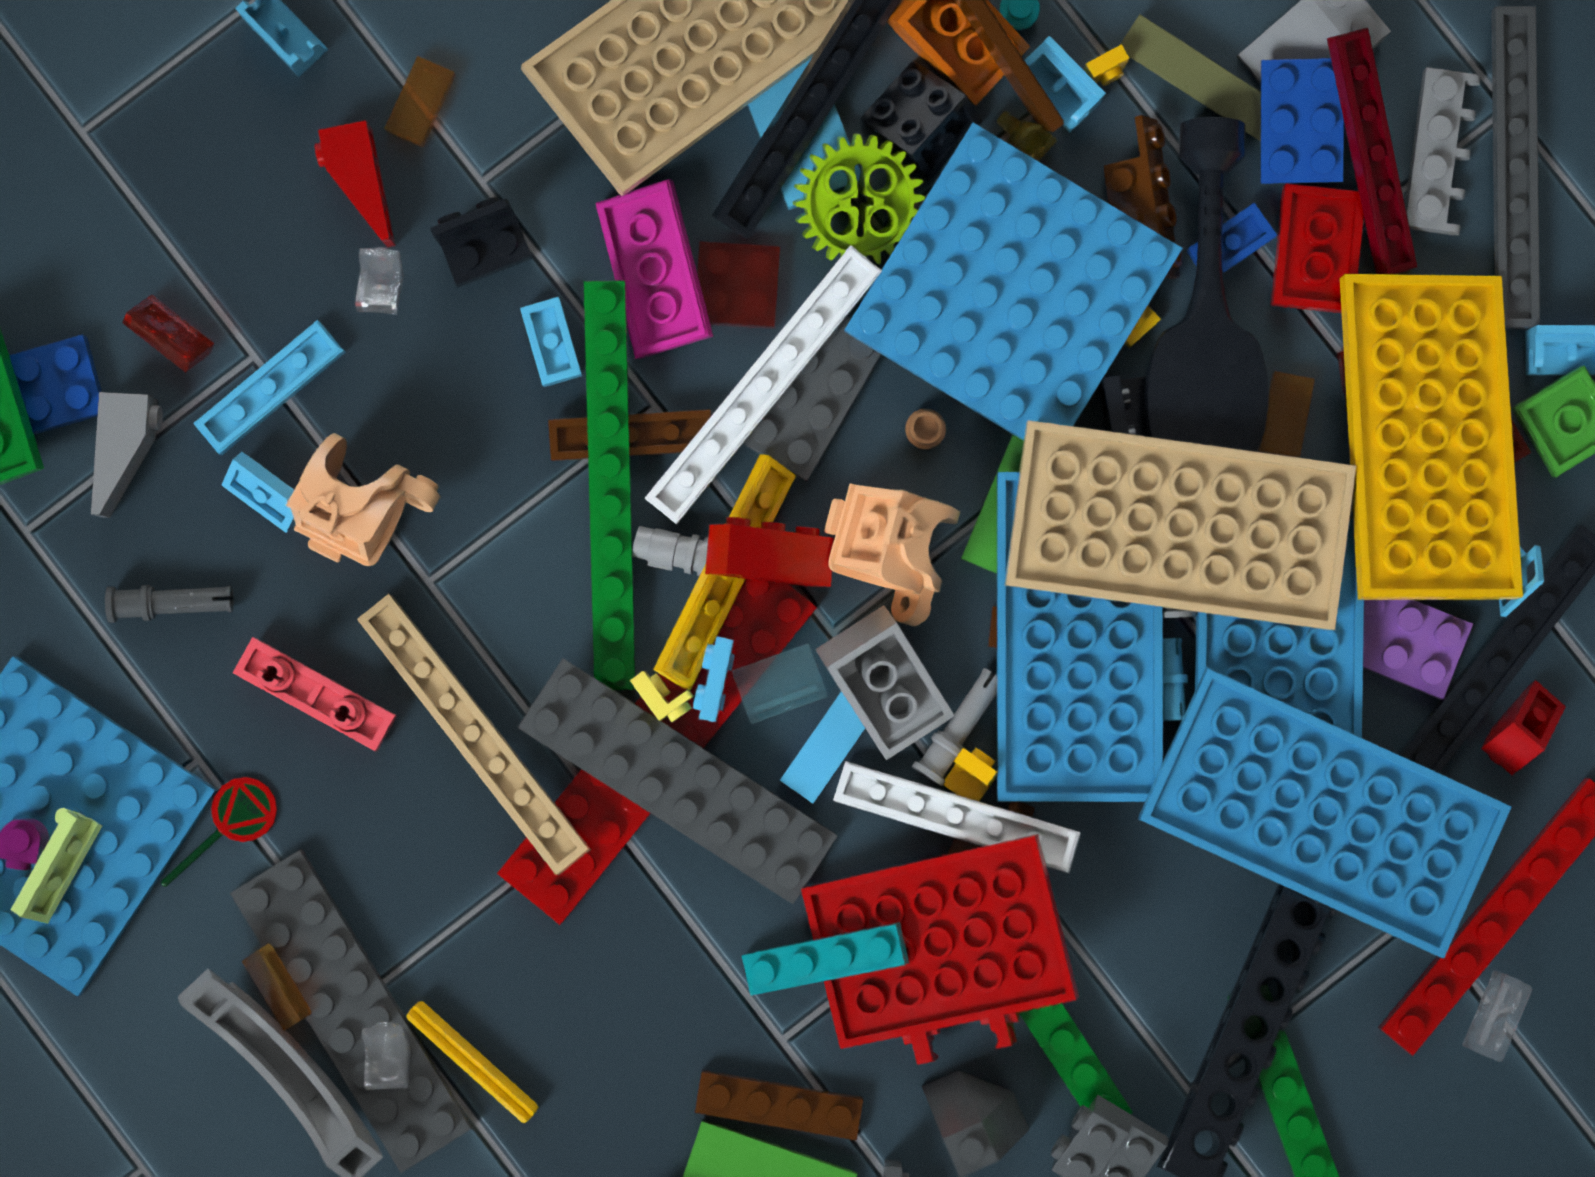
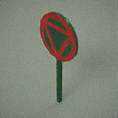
[161,777,277,887]

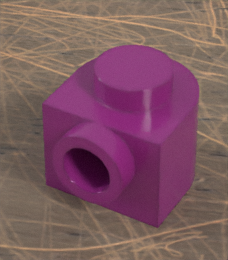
[0,818,49,871]

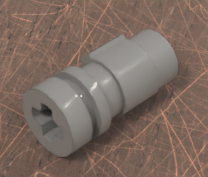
[632,526,708,576]

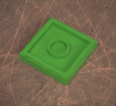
[1511,365,1595,477]

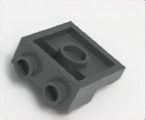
[1050,1095,1169,1177]

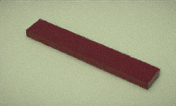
[1327,27,1417,275]

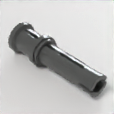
[105,584,234,623]

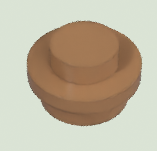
[905,409,946,450]

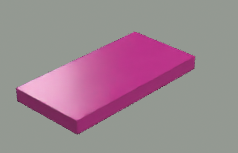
[596,179,713,359]

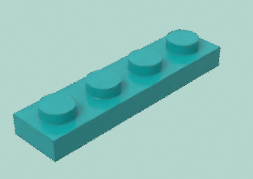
[741,922,909,996]

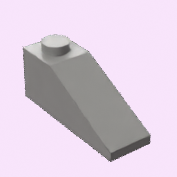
[91,392,163,518]

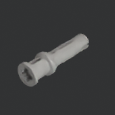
[912,668,997,787]

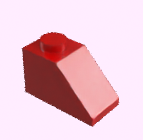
[1481,680,1566,775]

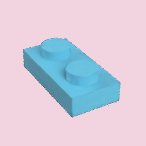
[520,297,582,387]
[222,452,295,533]

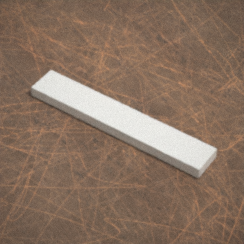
[833,761,1081,873]

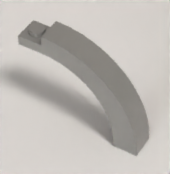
[178,968,383,1177]

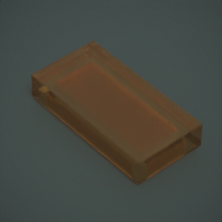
[384,56,456,148]
[1258,371,1315,458]
[242,944,312,1031]

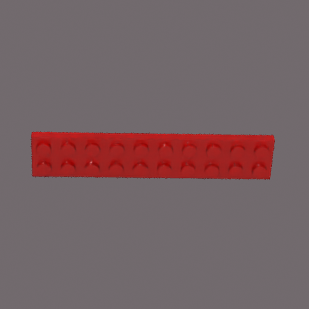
[497,579,817,925]

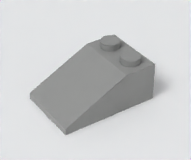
[1237,0,1391,85]
[815,605,955,760]

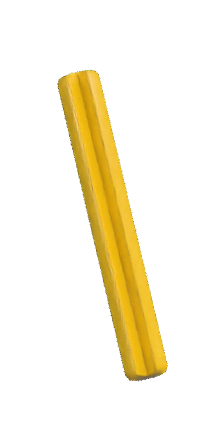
[406,1001,538,1123]

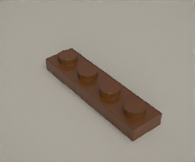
[548,409,711,461]
[695,1070,863,1141]

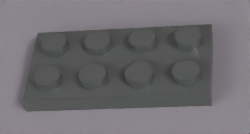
[743,317,882,482]

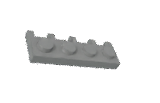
[1405,67,1481,235]

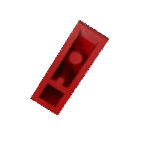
[314,120,395,247]

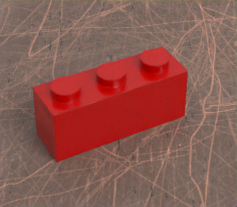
[705,517,835,587]

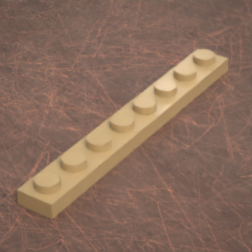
[357,594,591,875]

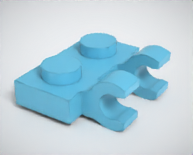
[693,637,735,722]

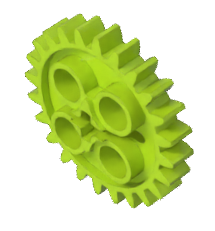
[793,133,925,264]

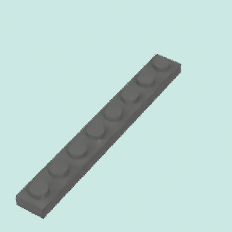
[1491,6,1540,329]

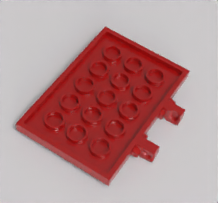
[801,834,1079,1065]

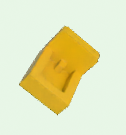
[943,747,997,802]

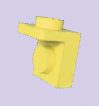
[630,671,694,722]

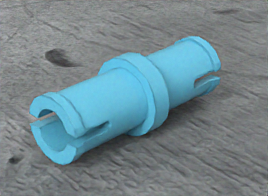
[1163,638,1188,722]

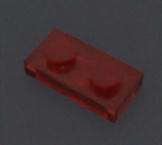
[122,294,215,372]

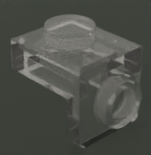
[355,247,404,314]
[362,1022,409,1090]

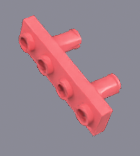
[233,637,397,751]

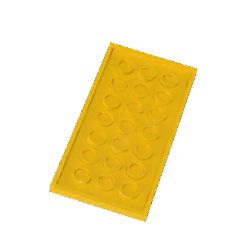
[1340,274,1523,600]

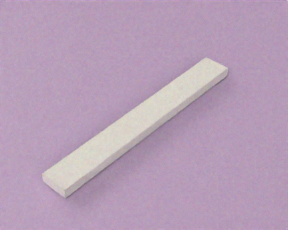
[645,246,882,524]

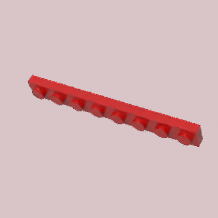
[1378,778,1595,1056]

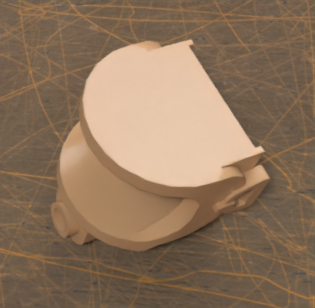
[286,433,441,566]
[824,483,960,626]

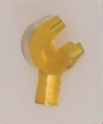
[997,111,1057,161]

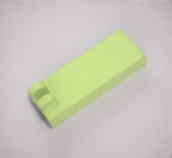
[11,808,102,924]

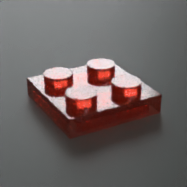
[697,241,780,329]

